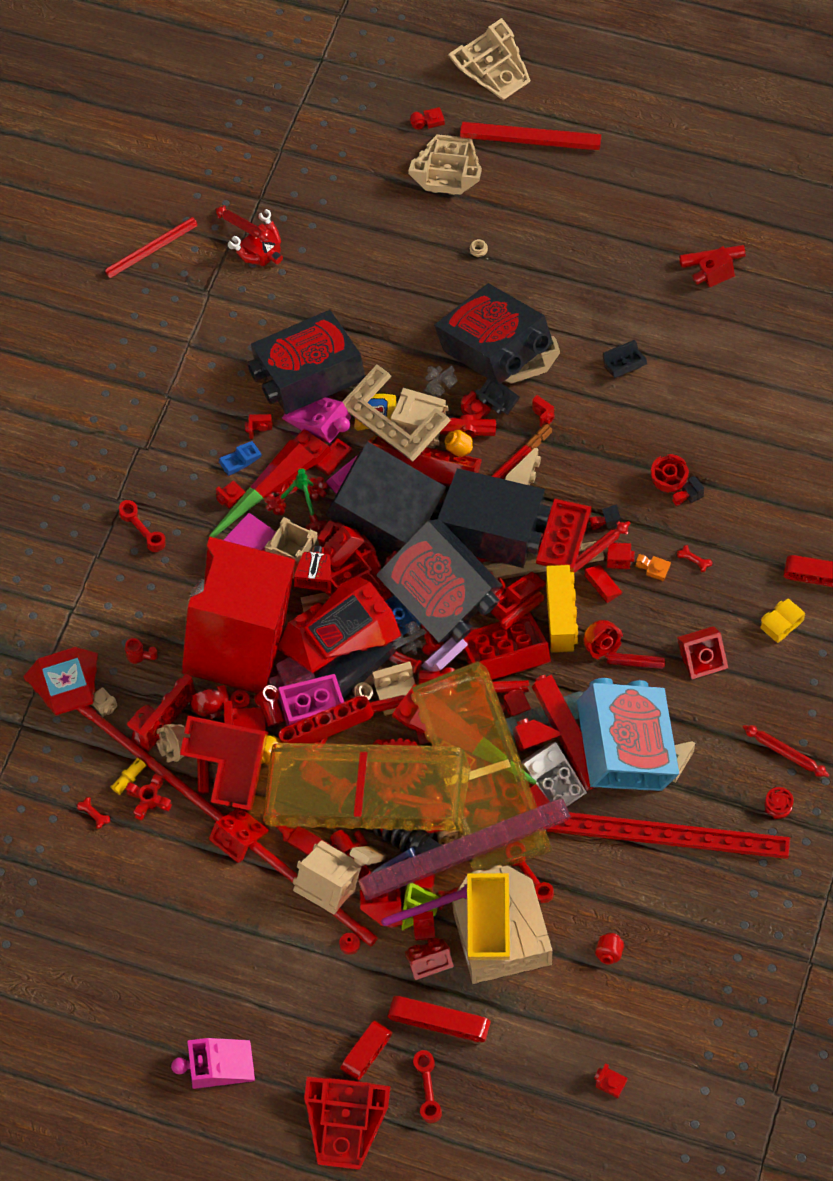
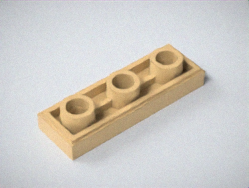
[350,846,388,866]

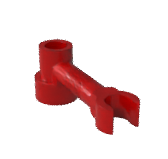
[421,624,444,655]

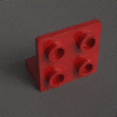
[224,701,266,731]
[209,808,269,863]

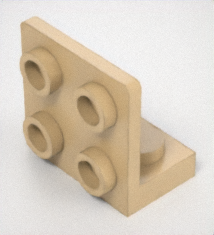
[372,662,415,716]

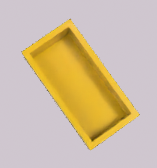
[546,565,578,653]
[467,873,510,960]

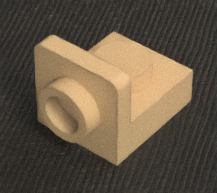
[91,687,117,717]

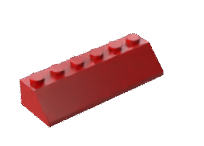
[368,435,482,486]

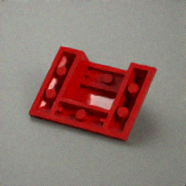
[278,603,338,673]

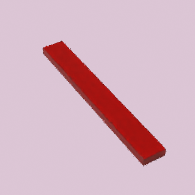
[460,122,602,150]

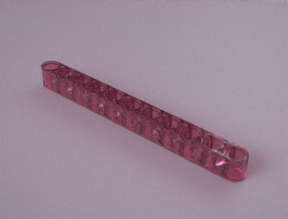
[358,798,571,900]

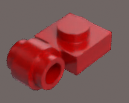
[410,107,445,130]

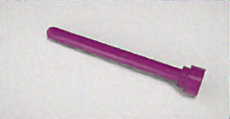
[381,884,467,926]

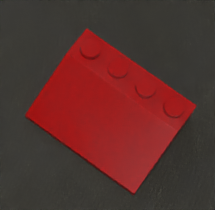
[463,613,551,682]

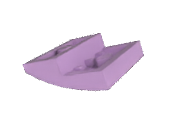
[422,638,468,672]

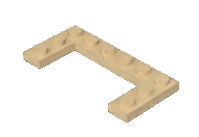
[343,365,450,462]

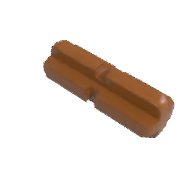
[526,424,552,451]

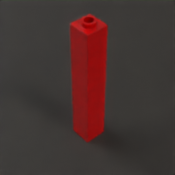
[532,674,595,792]

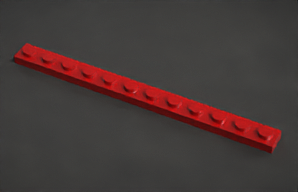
[547,810,790,859]

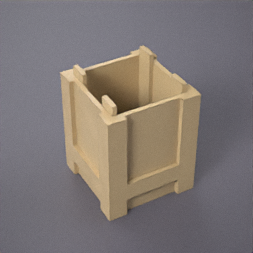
[391,388,448,448]
[265,517,319,579]
[293,841,362,914]

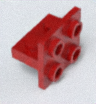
[404,938,454,980]

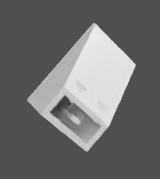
[517,742,587,811]

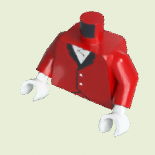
[228,209,283,266]

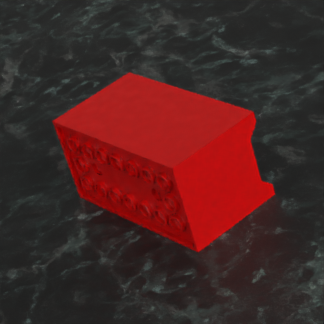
[182,537,295,693]

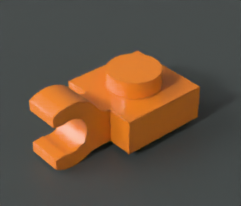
[635,554,671,581]

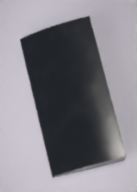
[313,643,396,700]

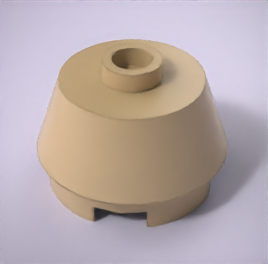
[156,724,190,762]

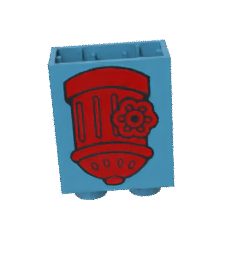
[577,678,679,791]

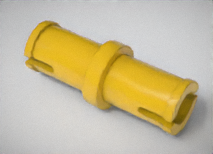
[110,758,146,795]

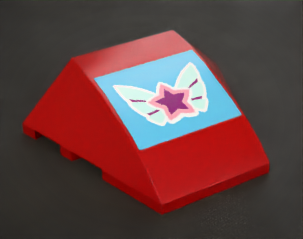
[23,647,98,715]

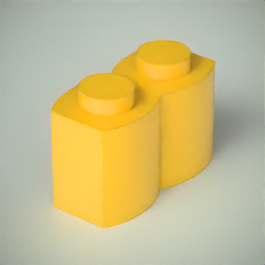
[761,599,805,643]

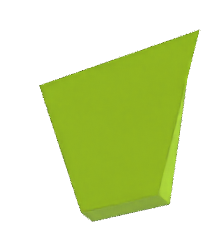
[402,882,439,930]

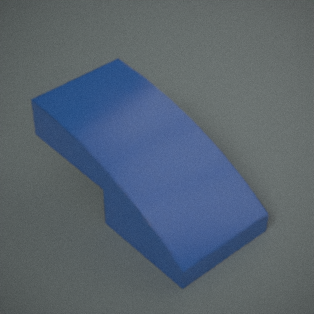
[219,441,262,476]

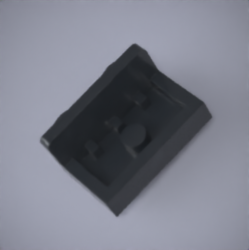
[603,340,647,378]
[475,379,520,415]

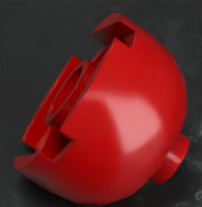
[651,454,689,493]
[583,620,623,659]
[188,685,229,720]

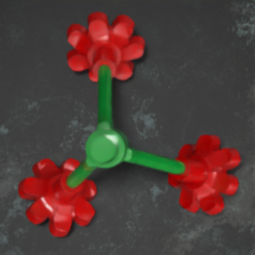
[264,469,328,531]

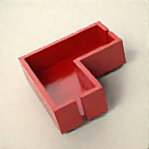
[180,716,268,810]

